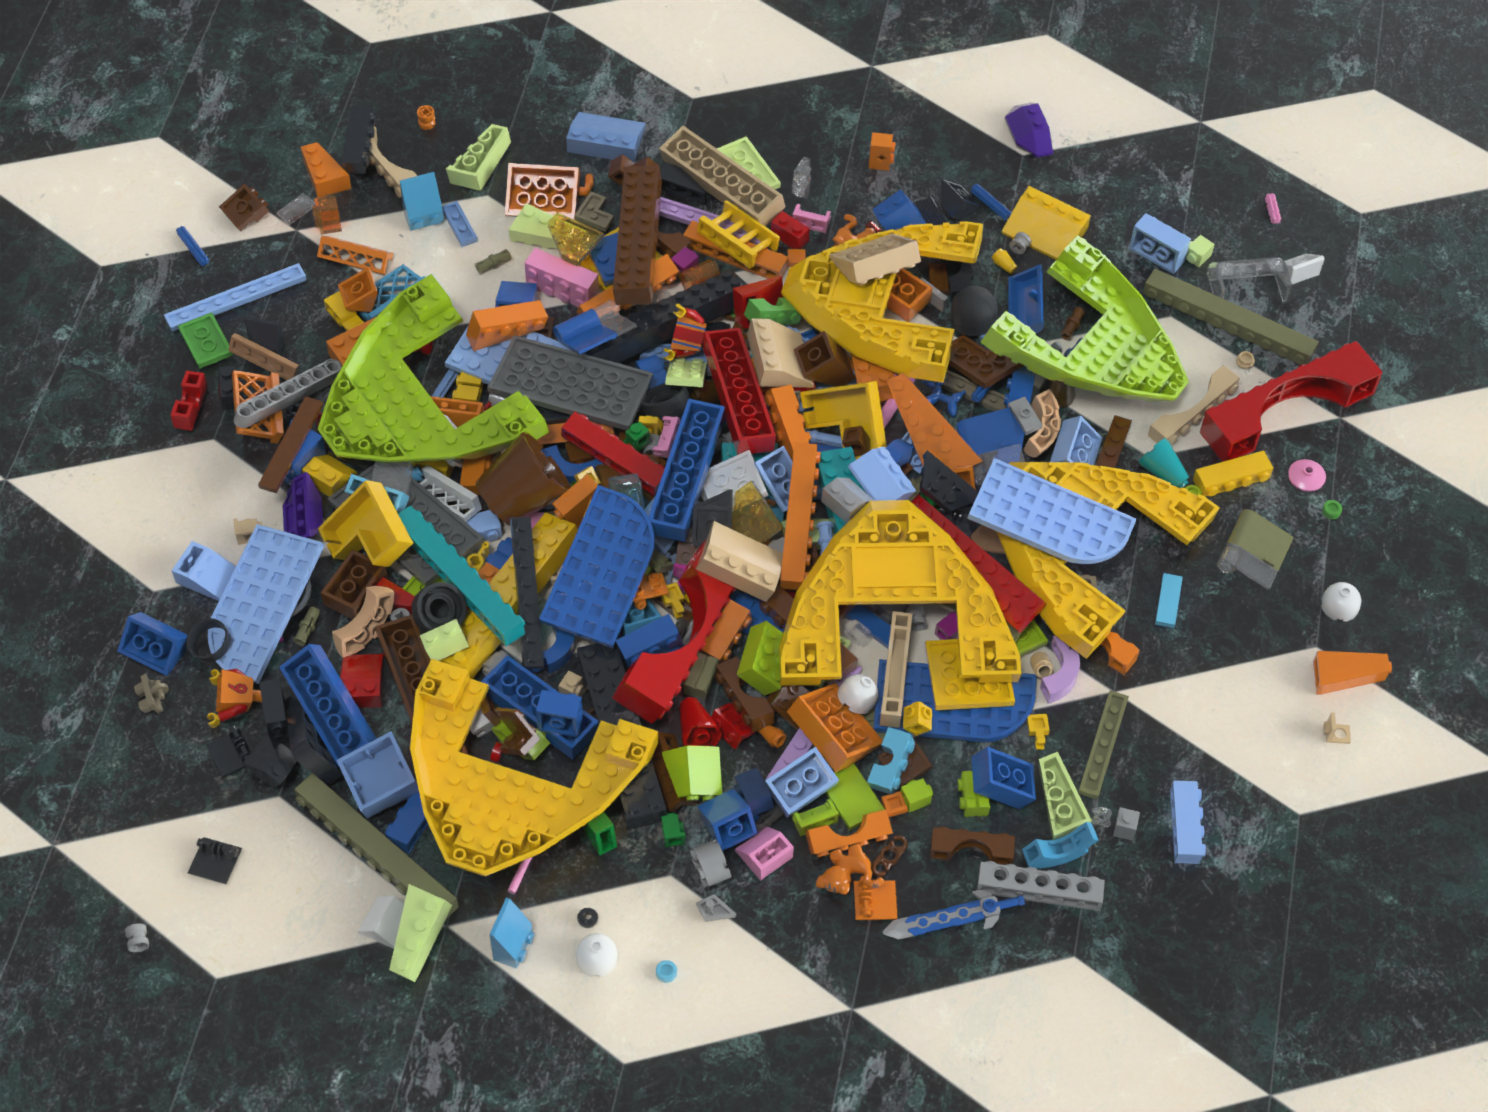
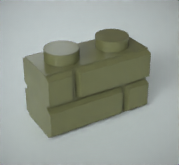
[681,652,719,700]

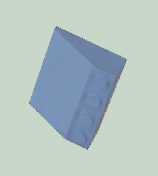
[566,112,646,163]

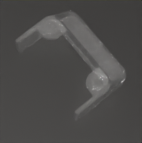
[1207,257,1292,303]

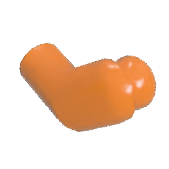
[579,174,594,197]

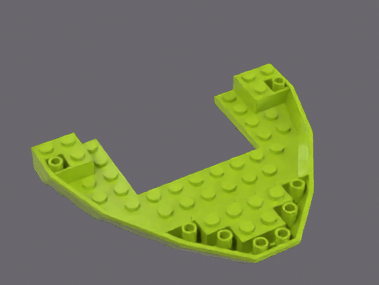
[981,235,1189,402]
[318,274,549,463]

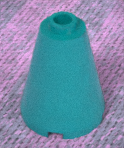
[1138,438,1189,488]

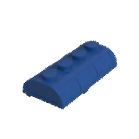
[1008,265,1044,333]

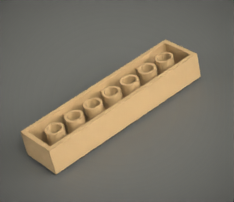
[659,126,785,227]

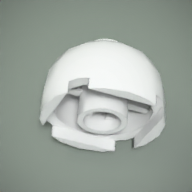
[1321,582,1361,621]
[838,674,878,714]
[576,933,618,977]

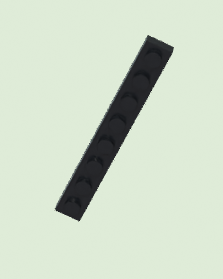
[510,517,544,669]

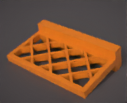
[232,370,284,444]

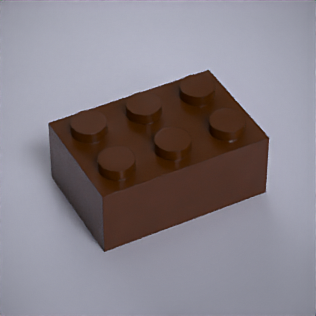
[321,550,388,619]

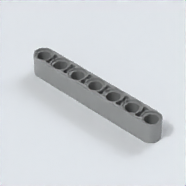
[234,359,341,428]

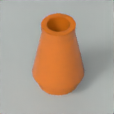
[757,725,786,748]

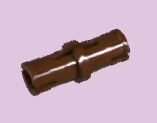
[1060,307,1085,340]

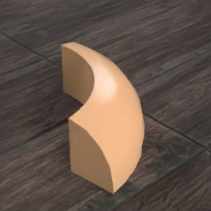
[1023,389,1061,457]
[332,586,394,657]

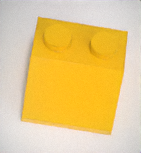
[302,455,358,497]

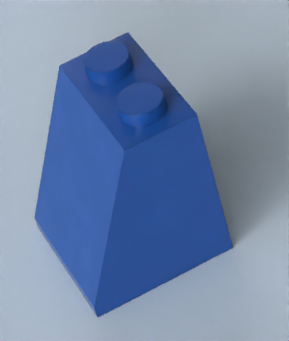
[872,189,927,231]
[495,281,537,307]
[284,419,326,484]
[697,788,758,851]

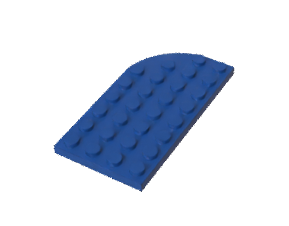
[539,485,654,649]
[873,659,1036,742]

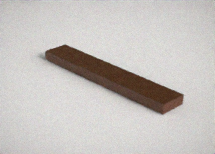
[258,396,323,494]

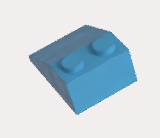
[400,172,444,231]
[619,598,661,636]
[489,898,535,969]

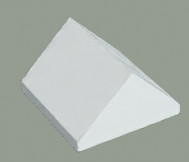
[1275,254,1324,286]
[358,896,404,948]

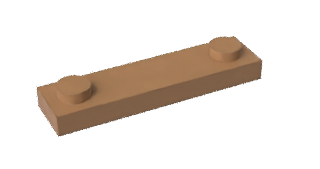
[228,333,299,380]

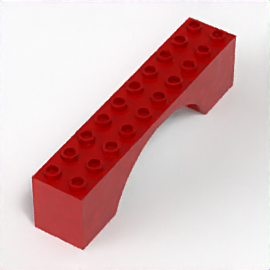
[1199,341,1383,462]
[612,538,736,724]

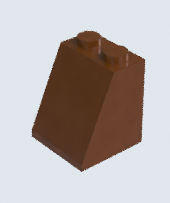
[794,331,856,386]

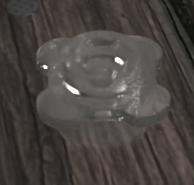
[1091,807,1112,828]

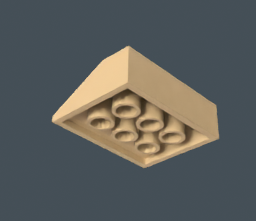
[829,233,921,285]
[747,319,814,388]
[696,521,783,602]

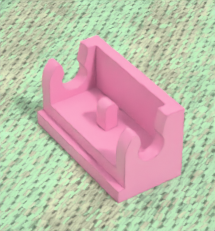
[793,204,831,233]
[652,416,681,458]

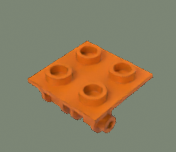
[633,573,669,610]
[854,876,897,920]

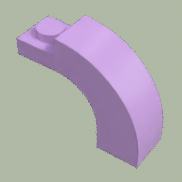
[1040,636,1080,704]

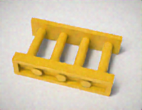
[697,200,780,269]

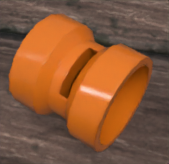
[417,105,436,130]

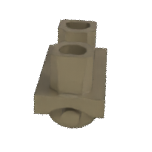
[134,674,169,713]

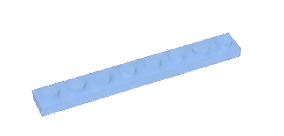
[164,263,307,332]

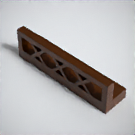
[651,732,698,812]

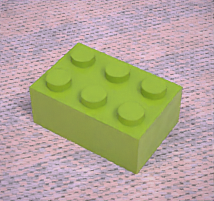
[737,621,783,696]

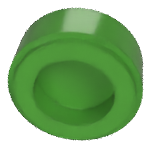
[1322,500,1342,519]

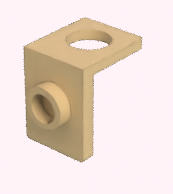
[1323,712,1351,744]

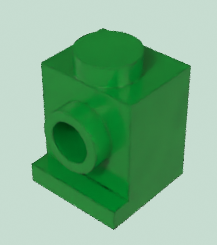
[623,421,650,452]
[661,813,685,847]

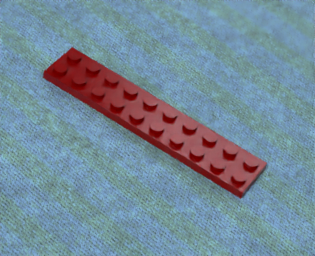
[911,494,1047,633]

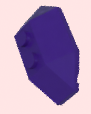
[1005,102,1053,158]
[282,472,323,538]

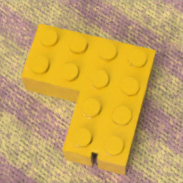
[800,381,887,460]
[318,480,413,567]

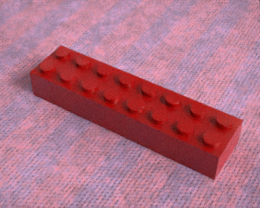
[703,328,776,455]

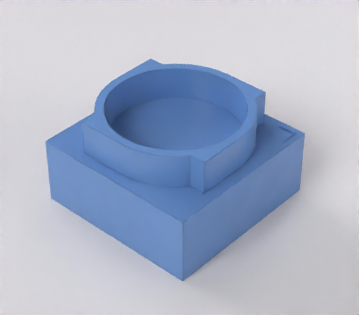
[337,731,419,818]

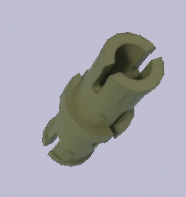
[475,249,511,274]
[293,607,321,646]

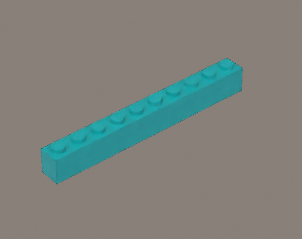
[398,505,525,646]

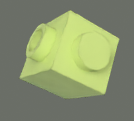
[1186,235,1215,267]

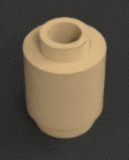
[1030,652,1053,678]

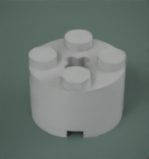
[690,839,731,887]

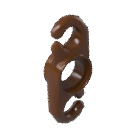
[871,835,908,877]

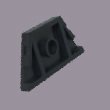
[919,450,979,514]
[692,489,733,548]

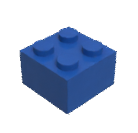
[536,690,583,738]

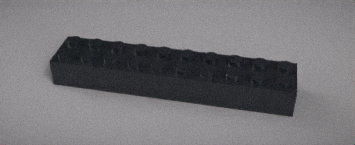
[582,269,747,363]
[577,643,667,830]

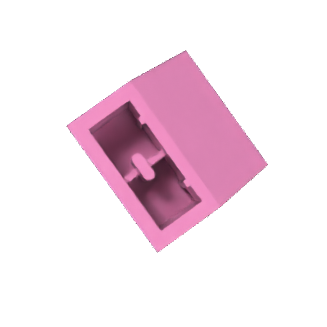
[735,827,794,881]

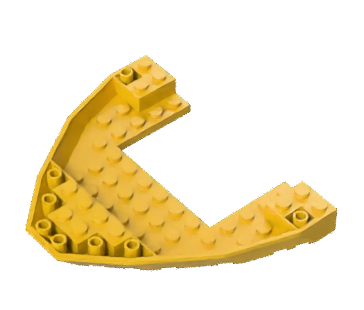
[781,221,983,383]
[996,462,1220,659]
[779,500,1021,686]
[410,659,658,876]

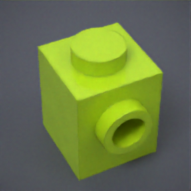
[901,779,933,813]

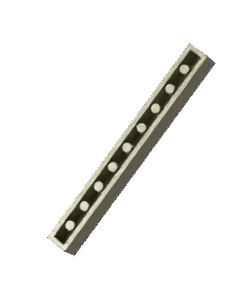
[1143,269,1319,365]
[295,773,458,920]

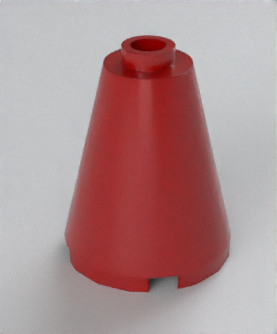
[680,697,722,747]

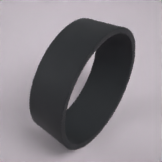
[186,618,231,662]

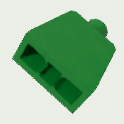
[583,812,617,856]

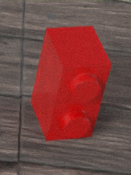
[771,211,810,249]

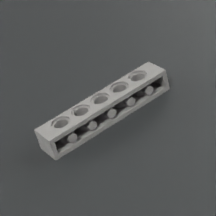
[977,861,1105,911]

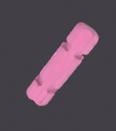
[1265,193,1281,224]

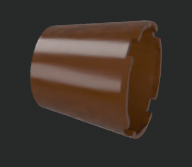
[476,431,571,526]

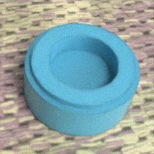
[656,960,677,983]

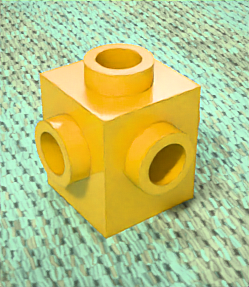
[903,701,932,736]

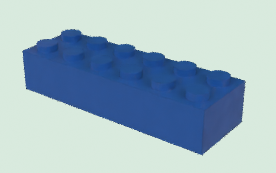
[279,644,377,767]
[481,655,599,760]

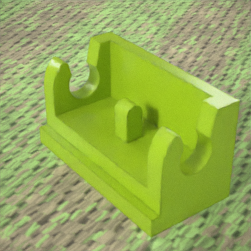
[792,799,839,836]

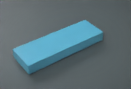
[1155,573,1183,628]

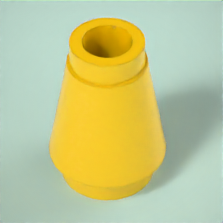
[991,248,1018,274]

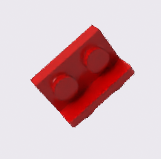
[711,703,756,749]

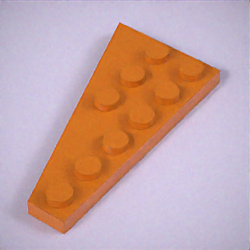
[886,373,983,469]

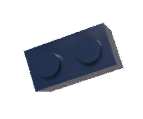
[734,768,774,816]

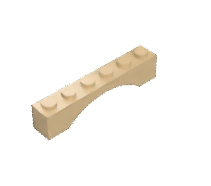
[368,126,417,198]
[1148,365,1240,446]
[880,611,912,728]

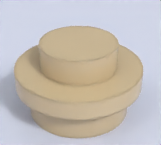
[1236,351,1255,369]

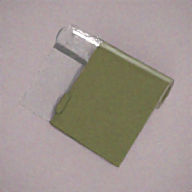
[1217,509,1294,590]

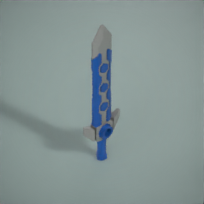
[883,890,1025,940]

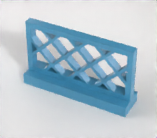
[356,264,425,321]

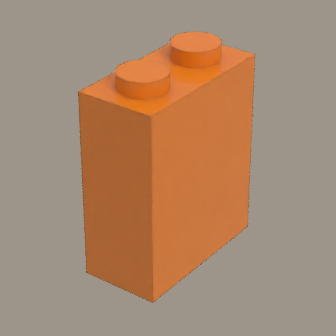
[552,474,598,529]

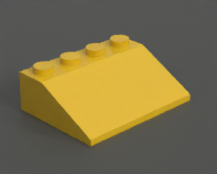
[1002,186,1091,260]

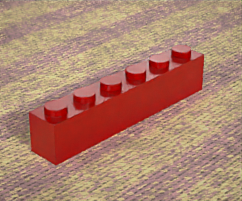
[561,412,665,496]

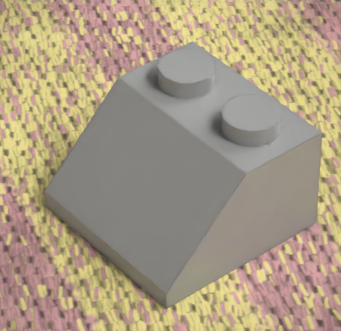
[821,478,875,523]

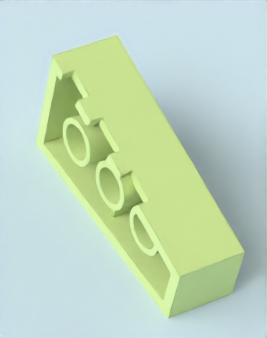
[446,124,511,191]
[508,203,589,254]
[1039,752,1092,840]
[389,884,452,982]

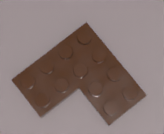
[948,335,1024,389]

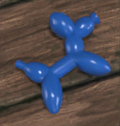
[922,377,966,418]

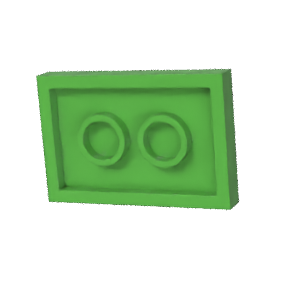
[178,312,233,369]

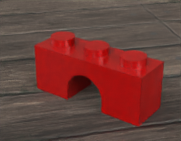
[170,371,208,431]

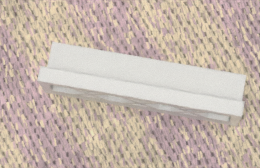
[419,465,482,522]

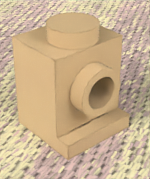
[233,518,262,545]
[558,671,586,697]

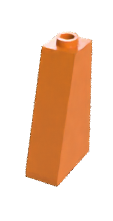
[1313,651,1392,695]

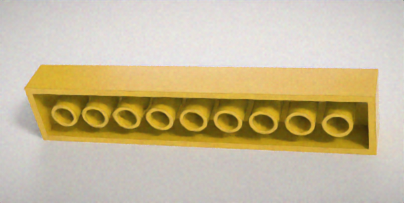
[439,512,578,679]

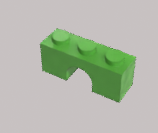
[744,298,802,325]

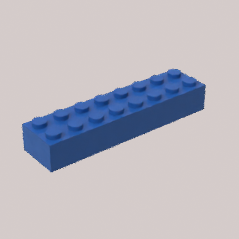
[649,399,725,542]

